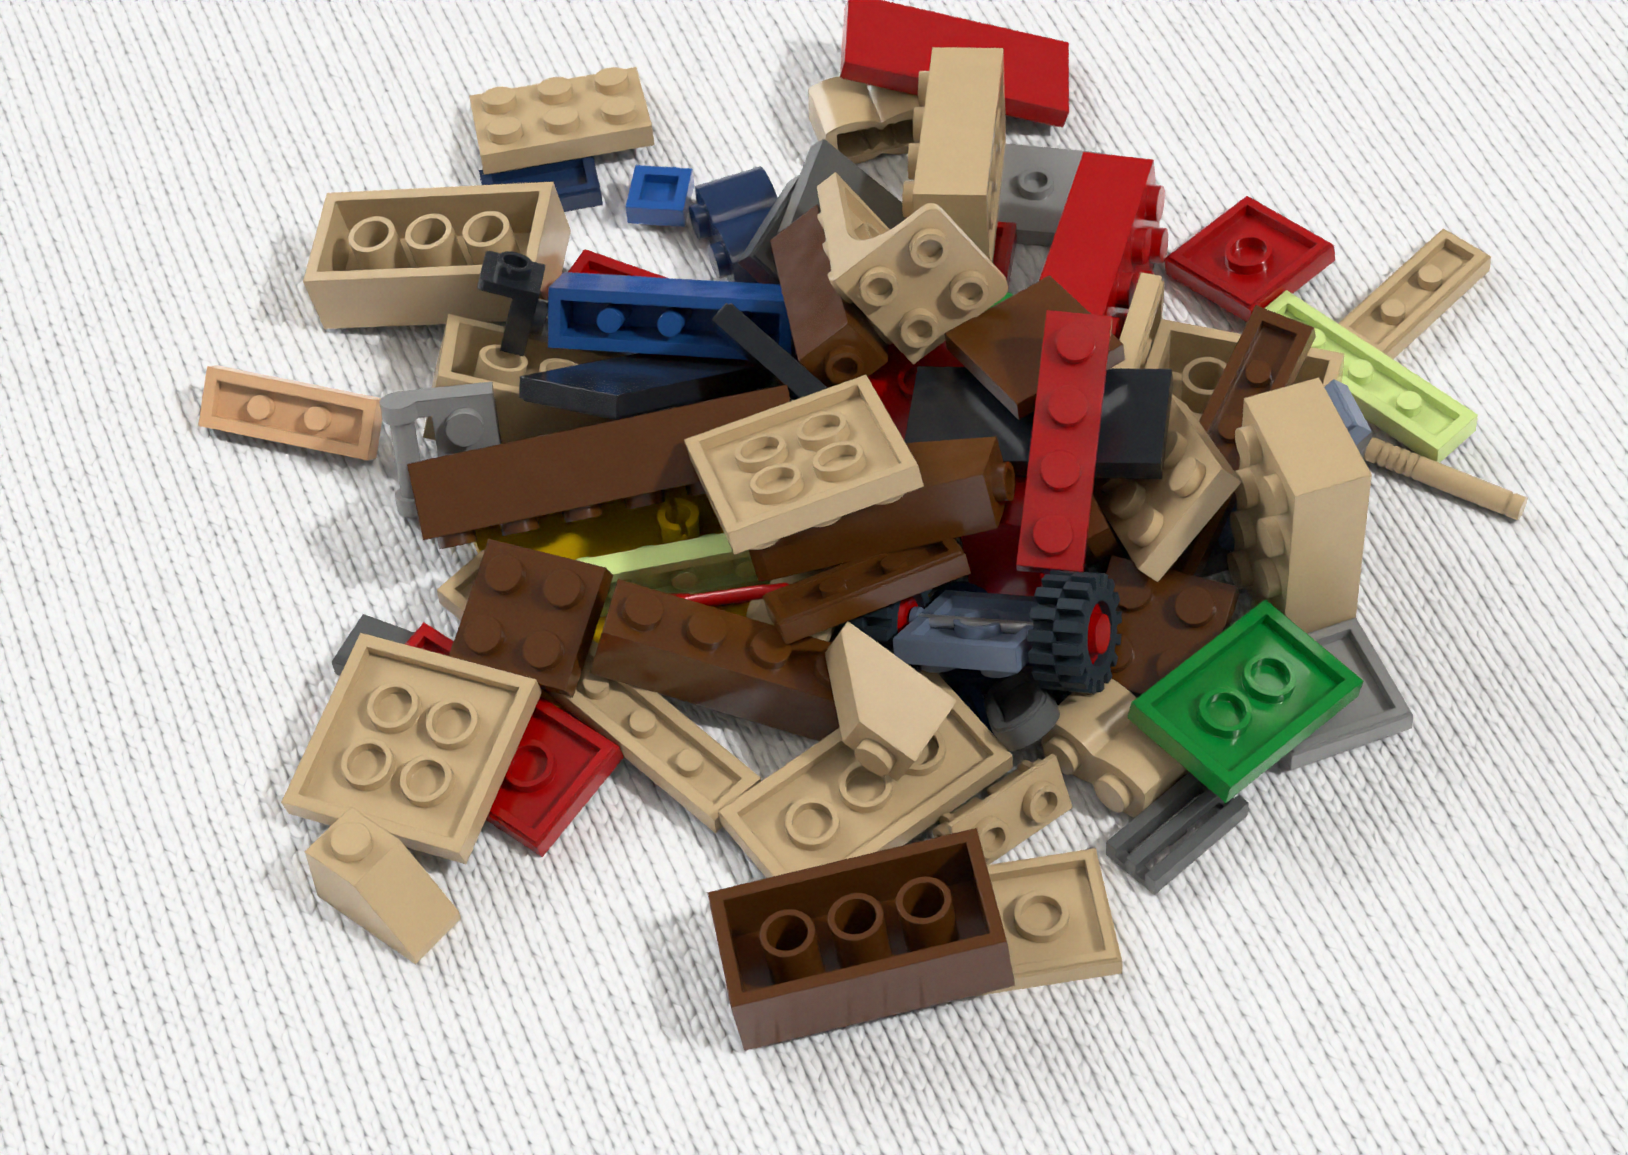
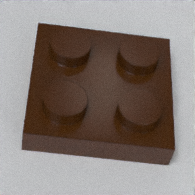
[449,539,614,697]
[1106,555,1239,698]

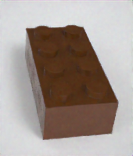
[707,828,1015,1051]

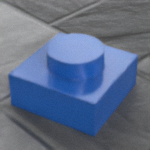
[625,165,694,227]

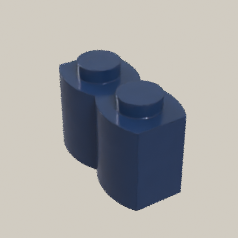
[689,166,778,283]

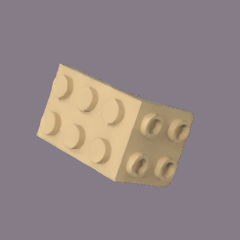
[817,172,1008,364]

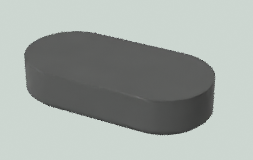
[984,666,1060,751]

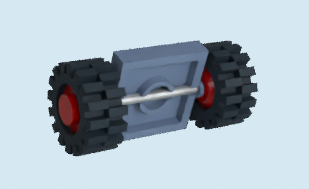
[839,570,1122,694]

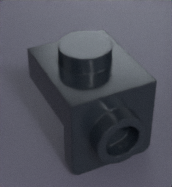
[477,251,548,357]

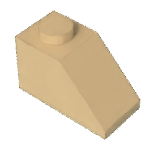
[825,622,958,782]
[305,807,461,965]

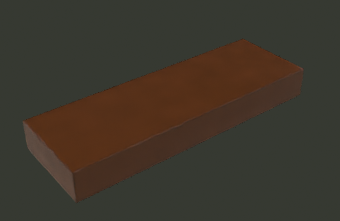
[762,538,971,645]

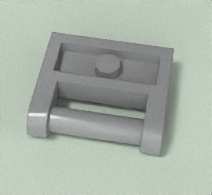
[379,382,501,518]

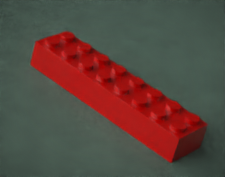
[961,152,1169,596]

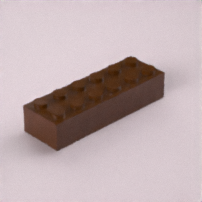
[407,385,790,549]

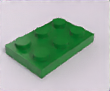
[1127,599,1364,803]

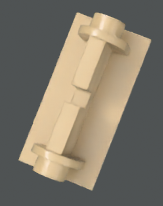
[933,754,1073,865]

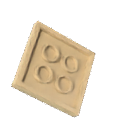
[684,375,924,555]
[281,633,542,864]

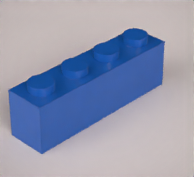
[548,272,796,360]

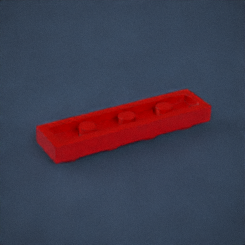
[1016,310,1112,574]

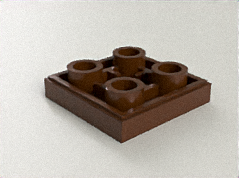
[944,275,1125,420]

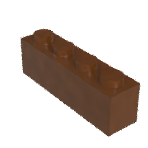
[590,579,840,741]

